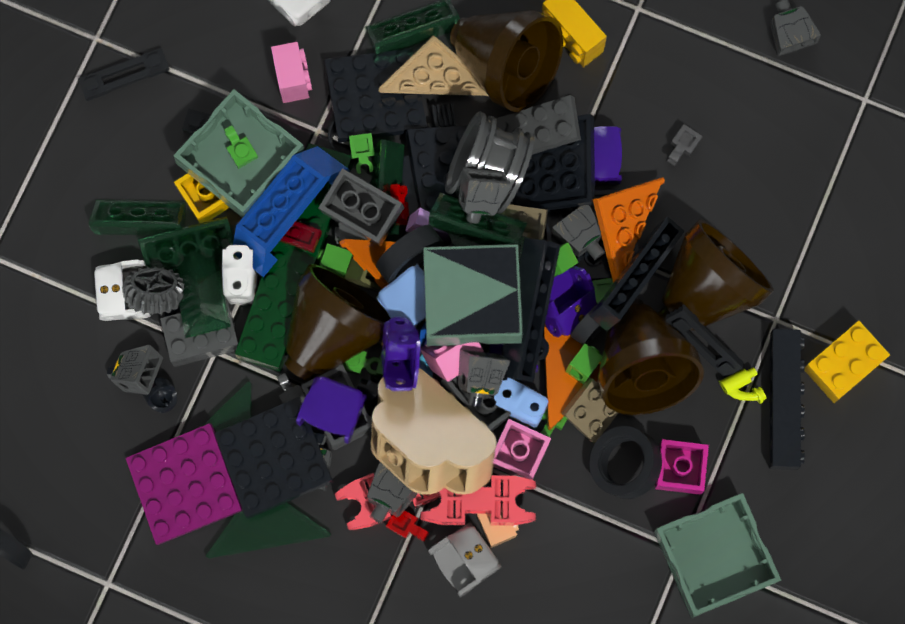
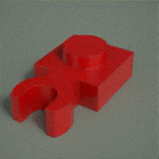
[390,184,409,225]

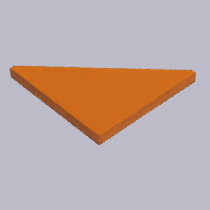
[593,177,665,283]
[340,239,424,321]
[543,325,601,430]

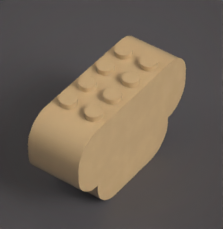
[371,368,496,494]

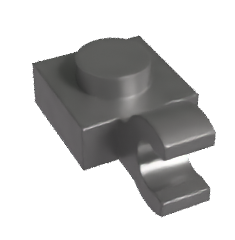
[667,124,703,166]

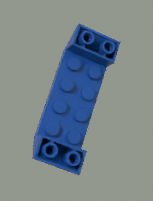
[233,146,350,278]

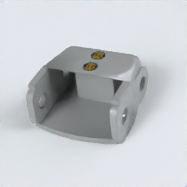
[428,522,502,597]

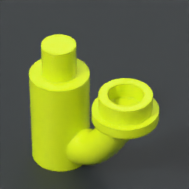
[719,367,766,404]

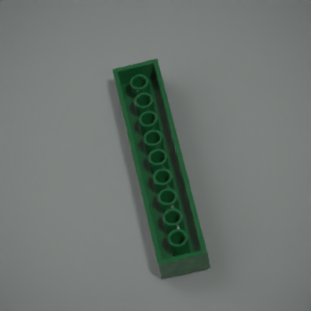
[235,143,353,373]

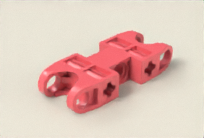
[335,473,441,530]
[420,475,536,526]

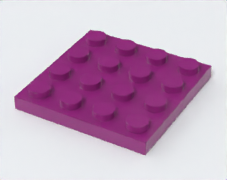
[126,423,243,545]

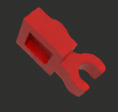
[386,510,429,542]

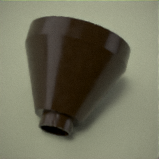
[450,10,563,112]
[658,220,774,331]
[285,264,391,381]
[598,298,704,415]

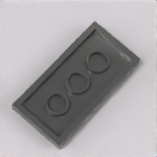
[496,95,581,154]

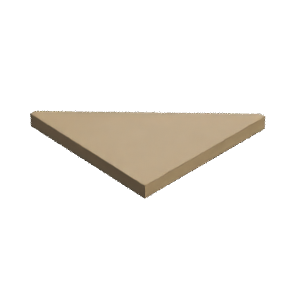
[378,35,488,96]

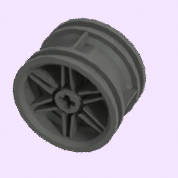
[445,111,534,214]

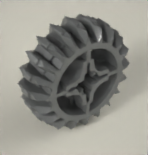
[123,266,185,315]

